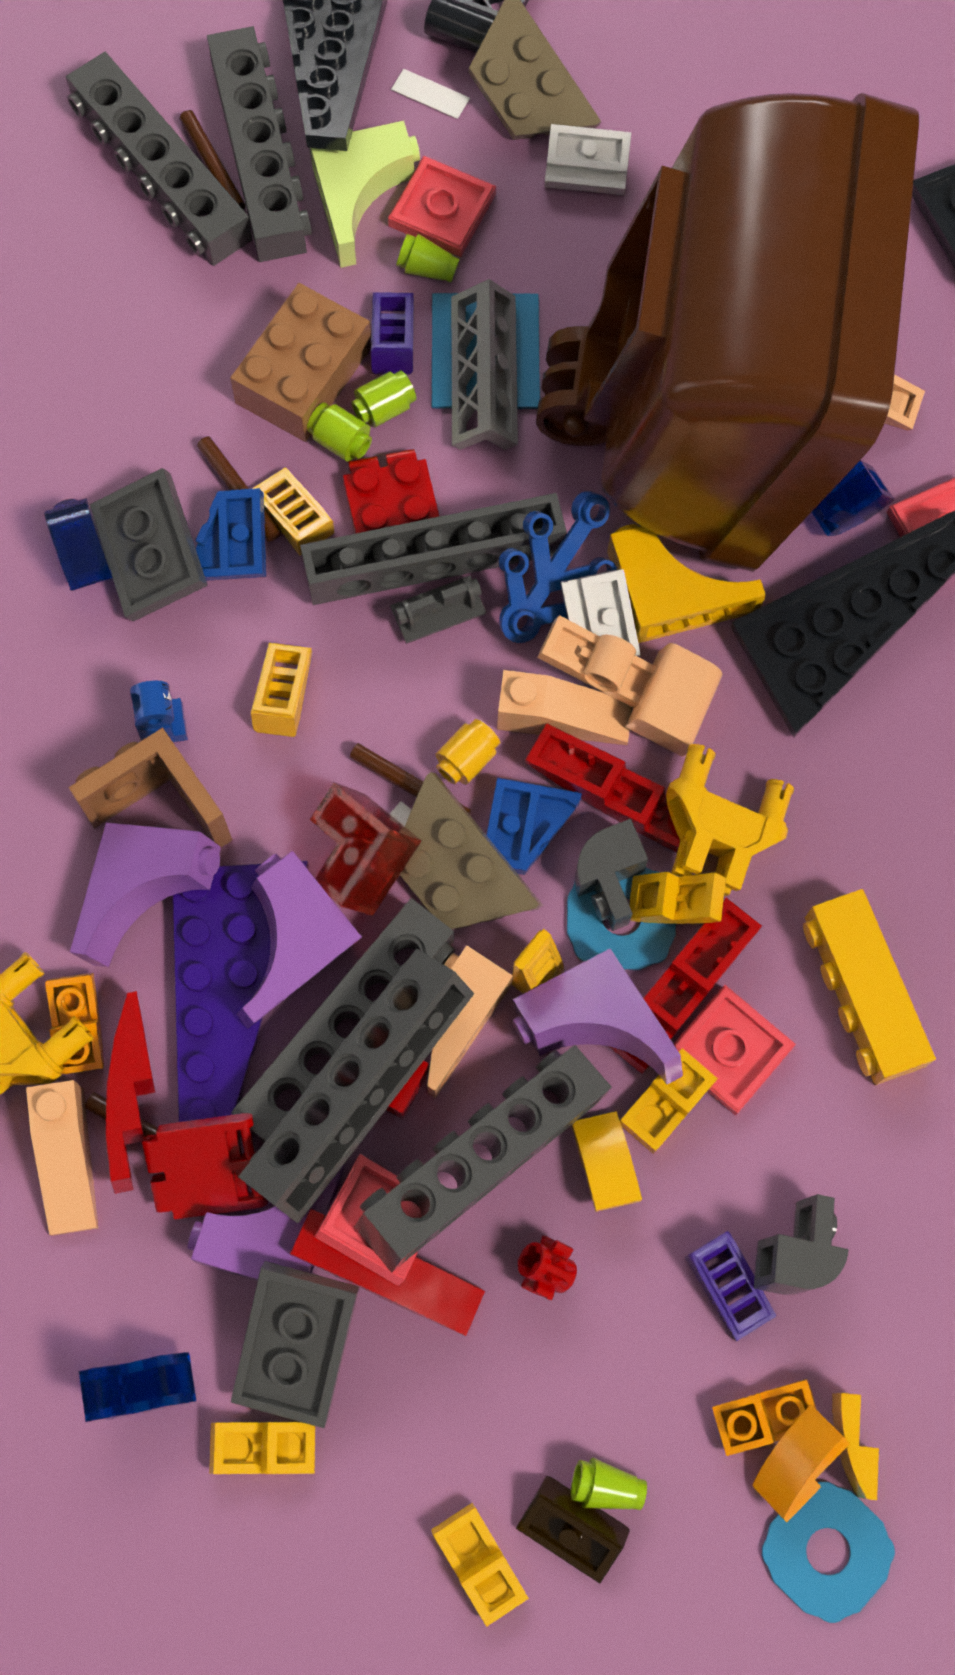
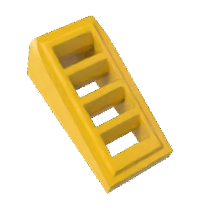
[252,467,335,556]
[251,643,312,737]
[512,928,564,994]

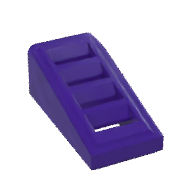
[371,292,414,375]
[684,1231,777,1342]

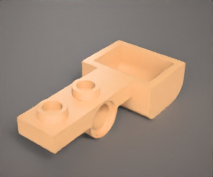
[537,615,723,757]

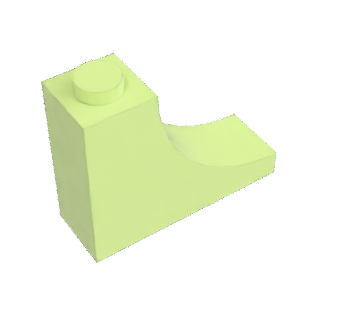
[310,121,420,268]

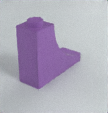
[70,822,221,967]
[236,851,362,1029]
[512,949,683,1085]
[188,1161,347,1281]

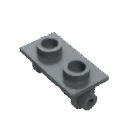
[390,575,486,644]

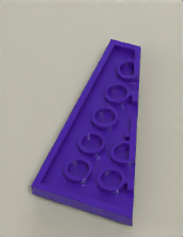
[173,861,309,1122]

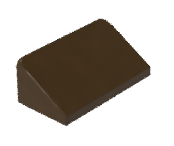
[516,1476,630,1584]

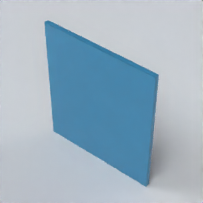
[432,293,540,409]

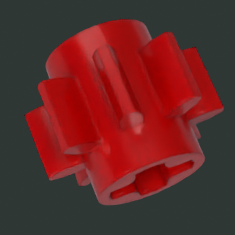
[518,1235,577,1300]

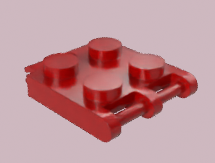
[343,449,439,534]
[142,1113,269,1220]

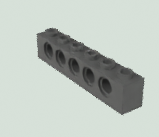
[207,26,312,262]
[66,51,253,266]
[300,493,567,605]
[231,898,455,1143]
[238,948,474,1224]
[354,1045,612,1272]

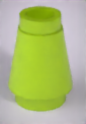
[396,233,460,282]
[571,1457,647,1510]

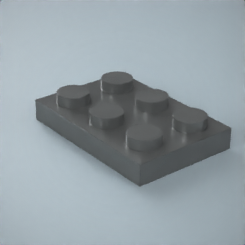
[89,468,208,622]
[230,1261,359,1428]

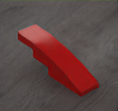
[525,723,680,853]
[608,898,762,1074]
[106,991,155,1194]
[290,1209,485,1336]

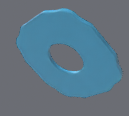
[567,867,676,970]
[761,1481,895,1623]

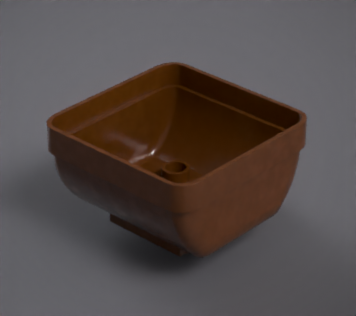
[536,93,919,572]

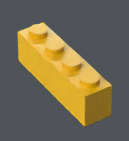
[803,889,936,1086]

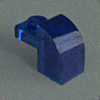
[811,460,895,536]
[44,498,113,591]
[79,1352,197,1422]

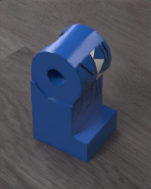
[130,680,188,743]

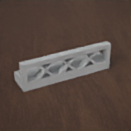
[451,279,518,450]

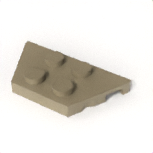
[468,0,601,140]
[390,772,543,930]

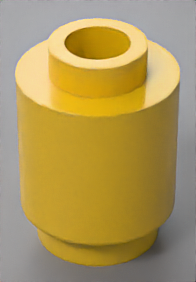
[435,719,500,785]

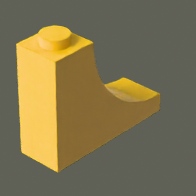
[607,524,766,643]

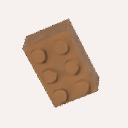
[230,283,371,442]

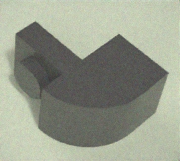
[575,819,648,931]
[754,1194,849,1295]

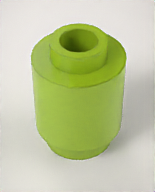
[351,370,417,428]
[307,402,372,462]

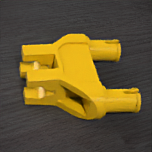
[666,744,794,896]
[0,952,94,1095]

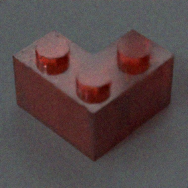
[310,782,421,916]

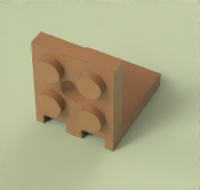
[68,727,233,848]

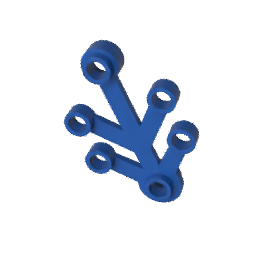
[499,491,617,643]

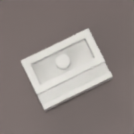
[544,124,631,195]
[560,569,641,656]

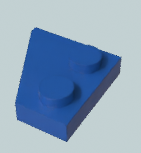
[195,488,266,581]
[486,778,582,875]

